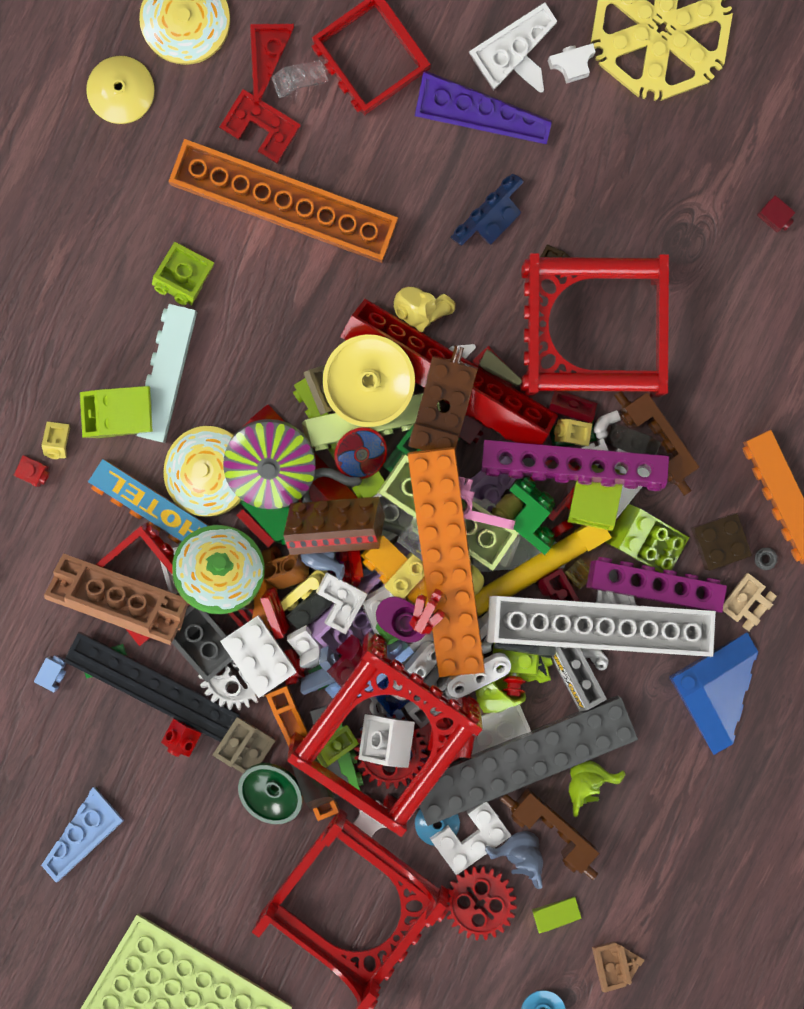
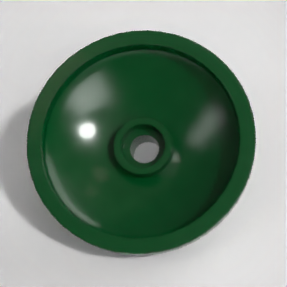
[238,763,303,824]

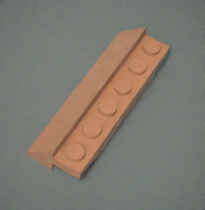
[44,553,188,645]

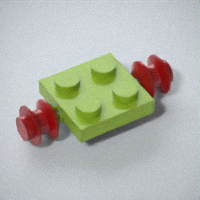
[493,643,539,697]

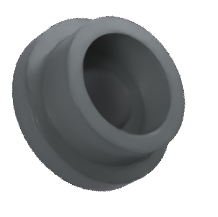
[754,548,777,570]

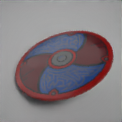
[334,427,387,479]

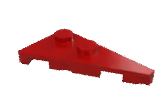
[250,24,294,103]

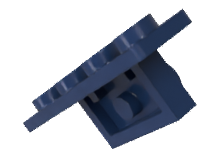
[450,174,524,245]

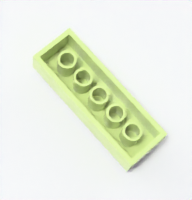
[377,455,519,571]

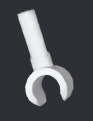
[473,497,496,510]

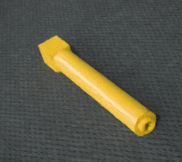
[475,525,612,617]

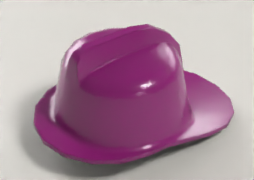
[376,597,426,643]

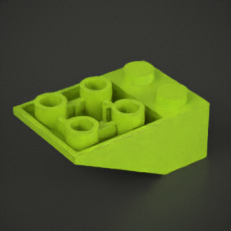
[80,386,153,438]
[605,504,689,573]

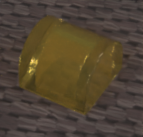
[564,558,590,590]

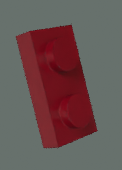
[549,391,598,424]

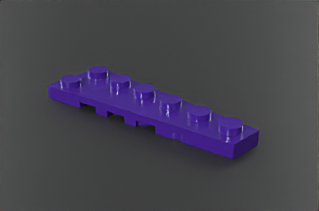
[415,71,552,144]

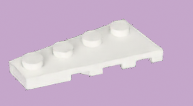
[469,3,557,91]

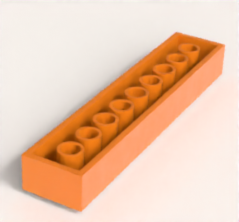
[169,139,398,263]

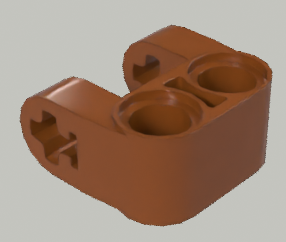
[262,546,309,589]

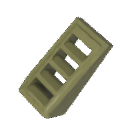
[478,349,522,386]

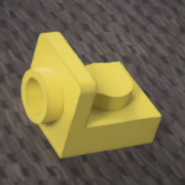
[554,419,592,446]
[42,422,70,459]

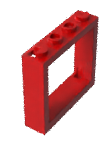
[311,0,431,116]
[95,522,190,646]

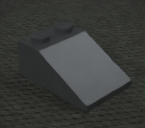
[172,606,232,682]

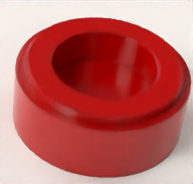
[551,520,574,538]

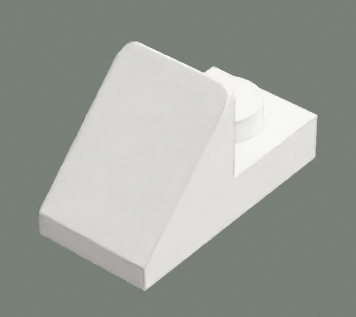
[287,626,324,668]

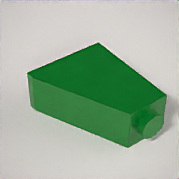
[240,500,290,546]

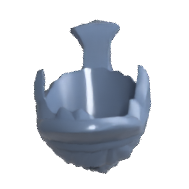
[301,552,345,580]
[485,831,543,889]

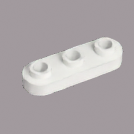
[392,641,437,700]
[446,653,511,698]

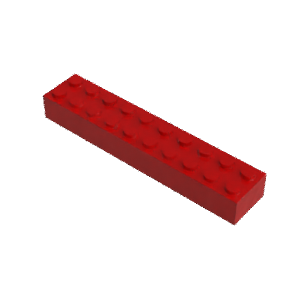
[340,299,558,445]

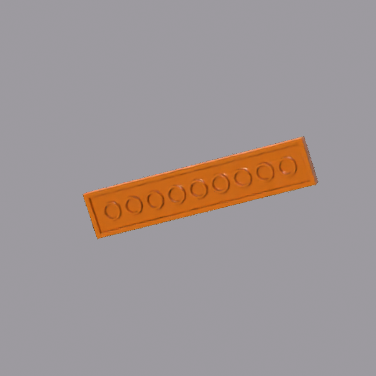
[408,447,485,677]

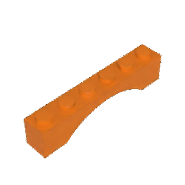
[266,685,339,821]

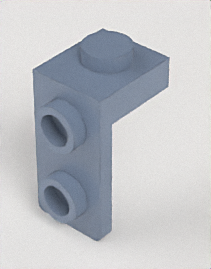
[300,646,340,695]

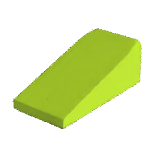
[532,897,581,934]

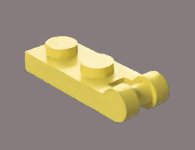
[280,570,327,612]

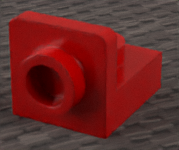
[13,455,49,487]

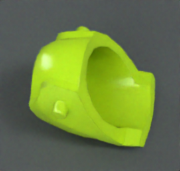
[475,678,526,713]

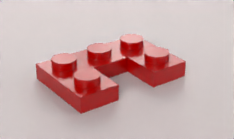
[219,89,301,164]

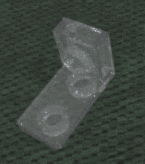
[272,60,328,98]

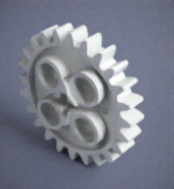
[198,660,265,710]

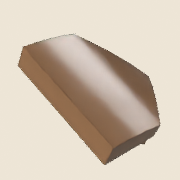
[592,942,644,992]

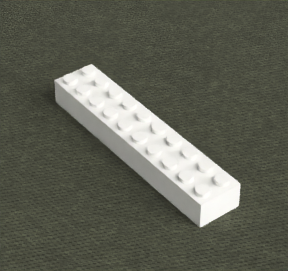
[487,596,716,657]

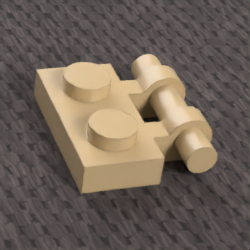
[723,573,777,631]

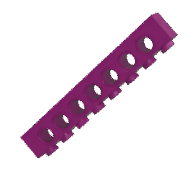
[481,440,669,491]

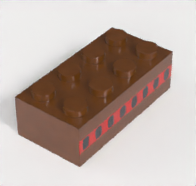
[283,497,385,555]

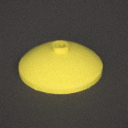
[87,56,155,124]

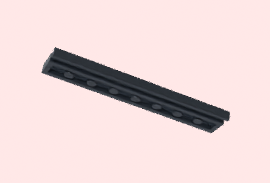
[63,631,240,742]

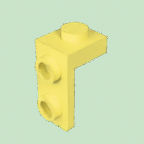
[384,552,425,599]

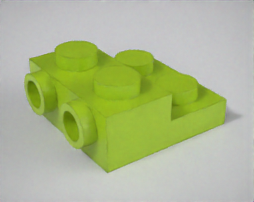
[152,242,214,305]

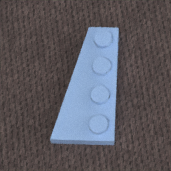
[41,787,124,882]

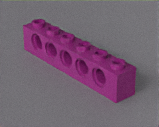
[586,557,727,613]

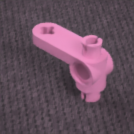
[459,477,515,530]

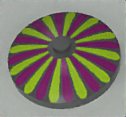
[223,419,316,509]

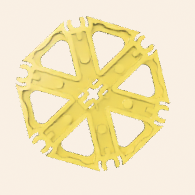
[590,0,733,101]

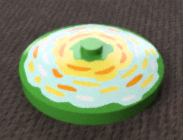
[172,525,264,614]

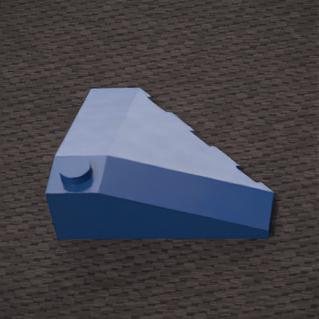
[669,632,758,755]

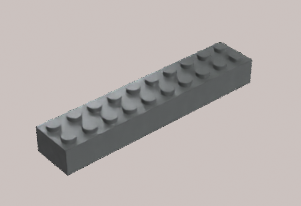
[409,696,638,826]

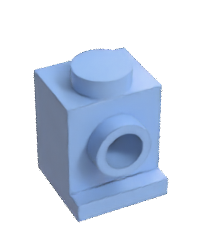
[34,655,66,692]

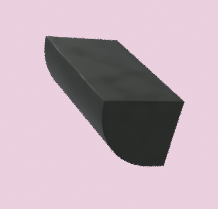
[291,757,335,810]

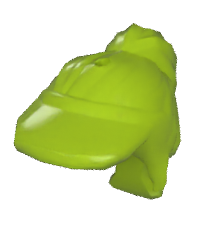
[569,760,625,817]

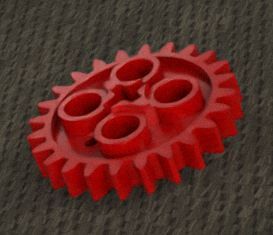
[354,714,428,789]
[446,866,517,941]

